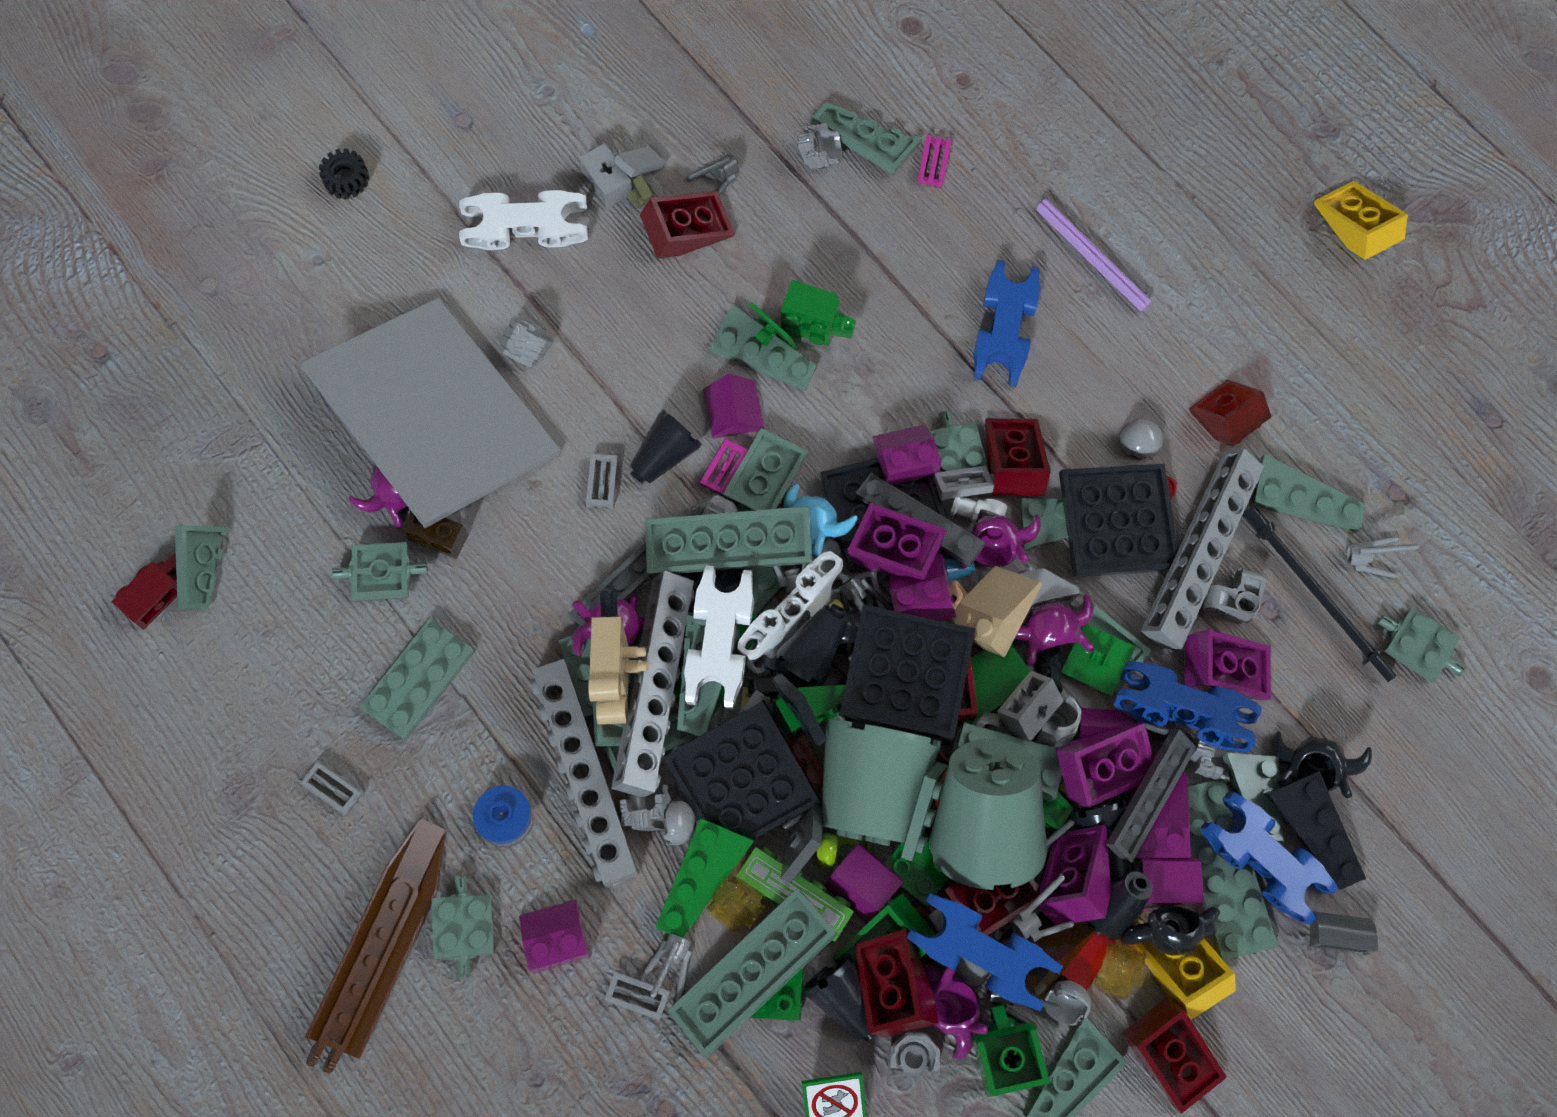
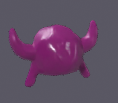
[349,467,407,527]
[959,514,1041,569]
[1015,594,1095,666]
[572,595,645,656]
[922,963,988,1060]

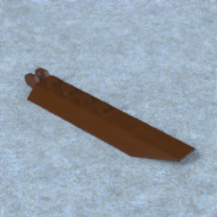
[305,818,446,1074]

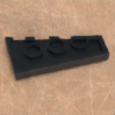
[1264,771,1366,890]

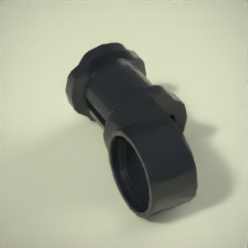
[1036,645,1063,693]

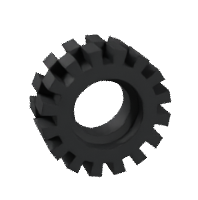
[319,148,369,199]

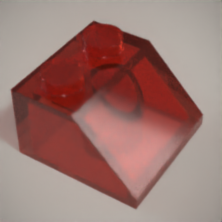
[1189,379,1272,447]

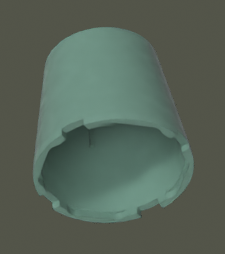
[822,719,941,846]
[929,739,1047,890]

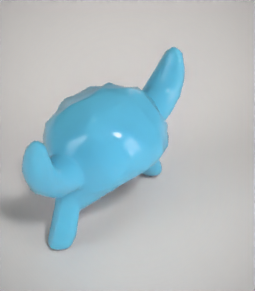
[783,484,858,559]

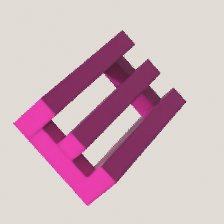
[917,134,952,187]
[700,438,748,496]

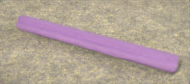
[1037,199,1151,311]

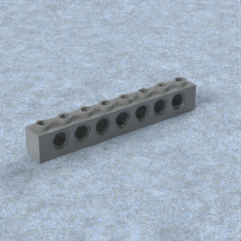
[1141,448,1264,649]
[611,570,694,798]
[530,659,638,888]

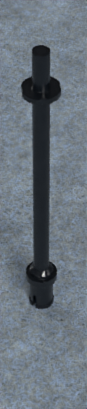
[1242,504,1397,682]

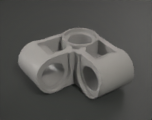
[1202,568,1267,623]

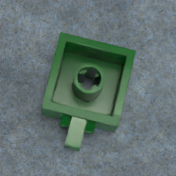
[781,280,856,346]
[973,1005,1050,1097]

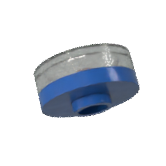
[473,786,534,848]

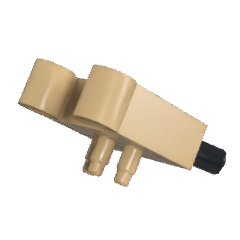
[589,590,649,725]

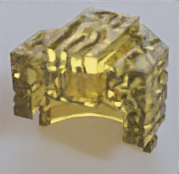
[706,877,765,932]
[1094,942,1147,1001]

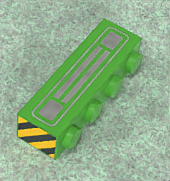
[736,847,854,944]

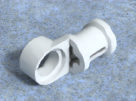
[949,497,1007,523]

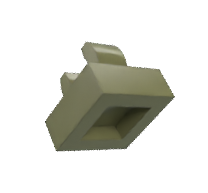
[627,175,657,208]

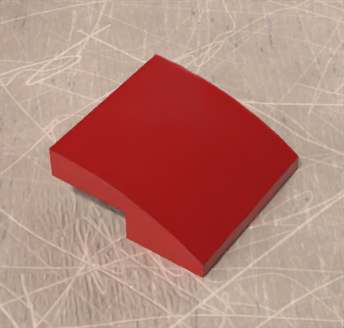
[1061,934,1116,991]

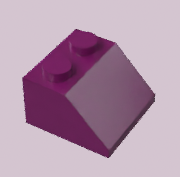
[872,425,941,485]
[519,900,590,974]

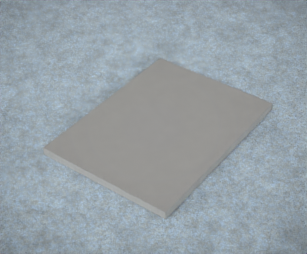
[301,298,561,528]

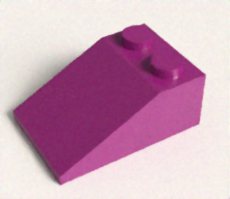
[848,503,947,580]
[889,549,957,621]
[1185,629,1271,701]
[1055,723,1154,808]
[1129,773,1192,861]
[1038,825,1111,926]

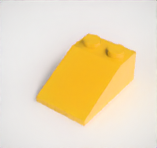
[1314,181,1408,260]
[1133,938,1236,1020]

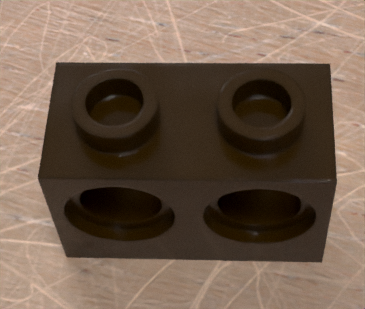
[402,511,468,559]

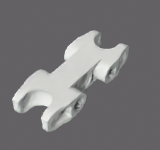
[459,190,588,250]
[737,551,849,677]
[684,565,754,710]

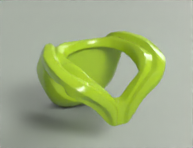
[817,833,872,872]

